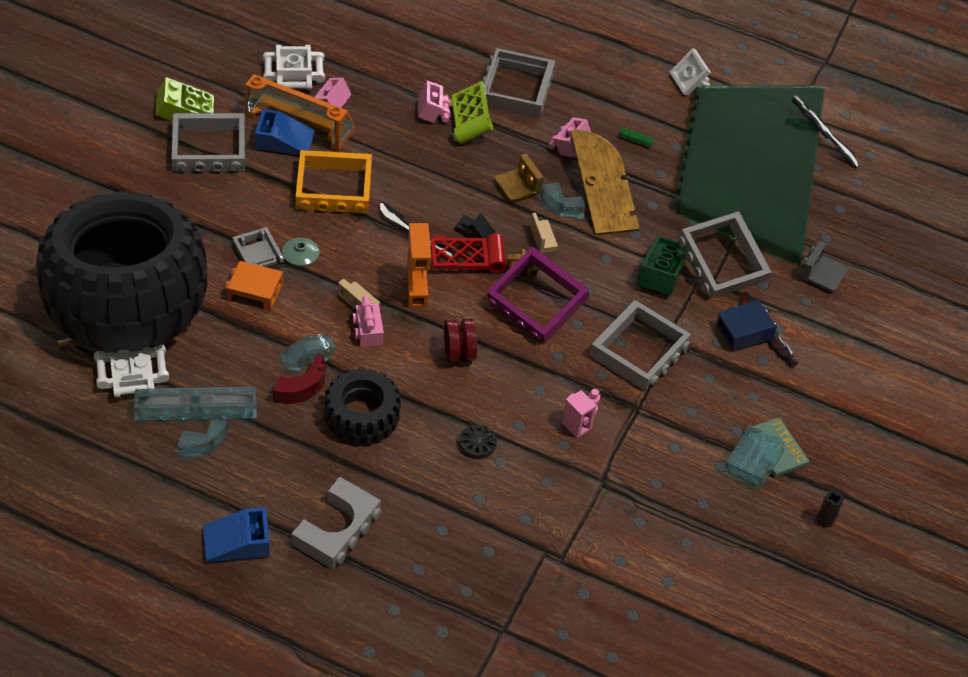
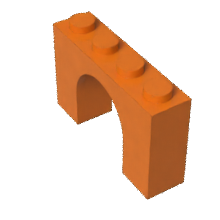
[406,223,431,308]

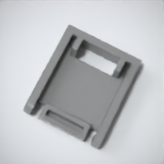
[232,227,284,267]

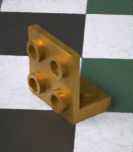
[494,154,544,202]

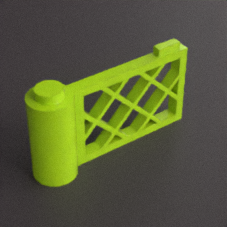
[449,81,493,144]

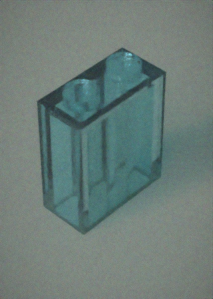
[726,426,784,489]

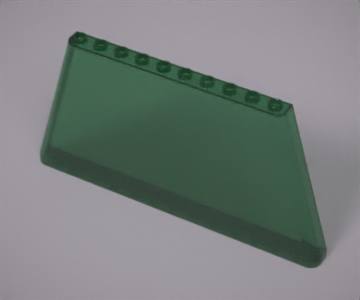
[674,85,825,265]

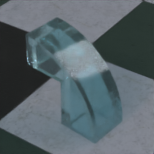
[540,183,585,219]
[279,334,337,372]
[177,418,228,459]

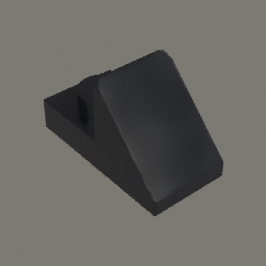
[455,213,495,238]

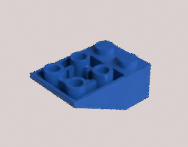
[255,109,315,155]
[203,507,270,562]

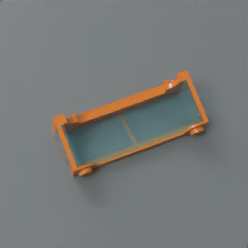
[245,74,355,152]

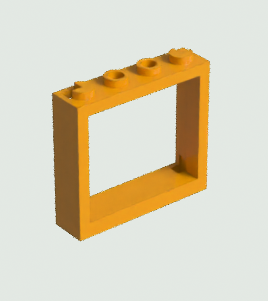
[296,150,372,213]

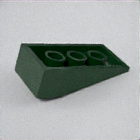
[636,235,687,295]

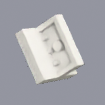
[670,48,711,96]

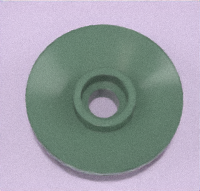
[282,238,319,267]

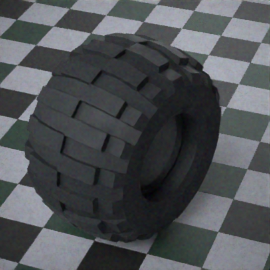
[36,192,208,353]

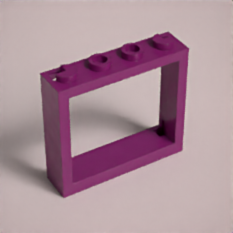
[487,246,589,344]

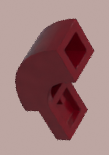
[273,354,327,404]

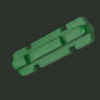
[619,128,653,147]

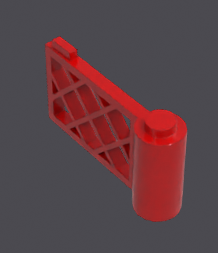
[430,234,507,274]

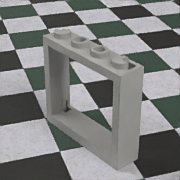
[483,48,556,118]
[172,113,245,172]
[678,211,772,300]
[589,300,691,391]

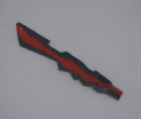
[739,292,798,367]

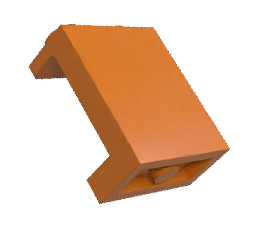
[225,261,283,311]

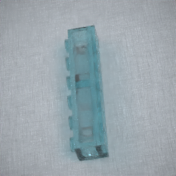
[134,387,257,421]

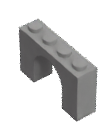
[292,477,382,569]

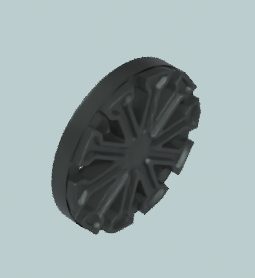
[459,424,497,458]

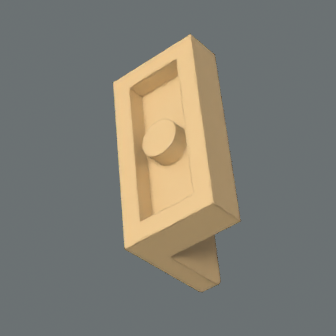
[530,213,558,253]
[338,279,380,310]

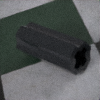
[817,490,844,528]

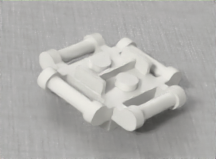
[263,45,325,90]
[94,345,169,398]

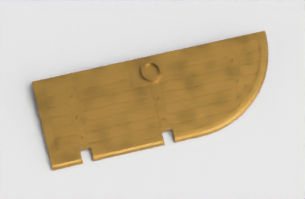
[570,130,640,235]

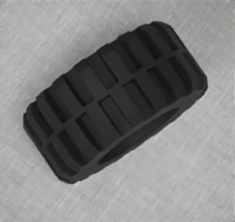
[324,368,401,445]

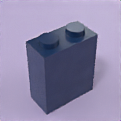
[717,300,777,351]

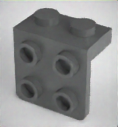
[801,241,848,292]

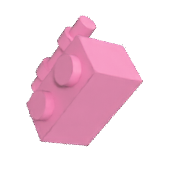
[310,78,352,116]
[418,80,451,123]
[548,117,591,157]
[352,296,384,347]
[562,389,600,438]

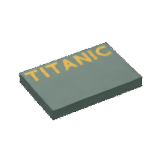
[745,417,810,478]

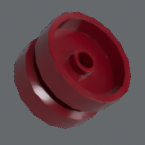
[444,318,477,362]

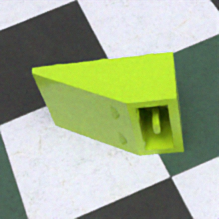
[156,77,214,121]

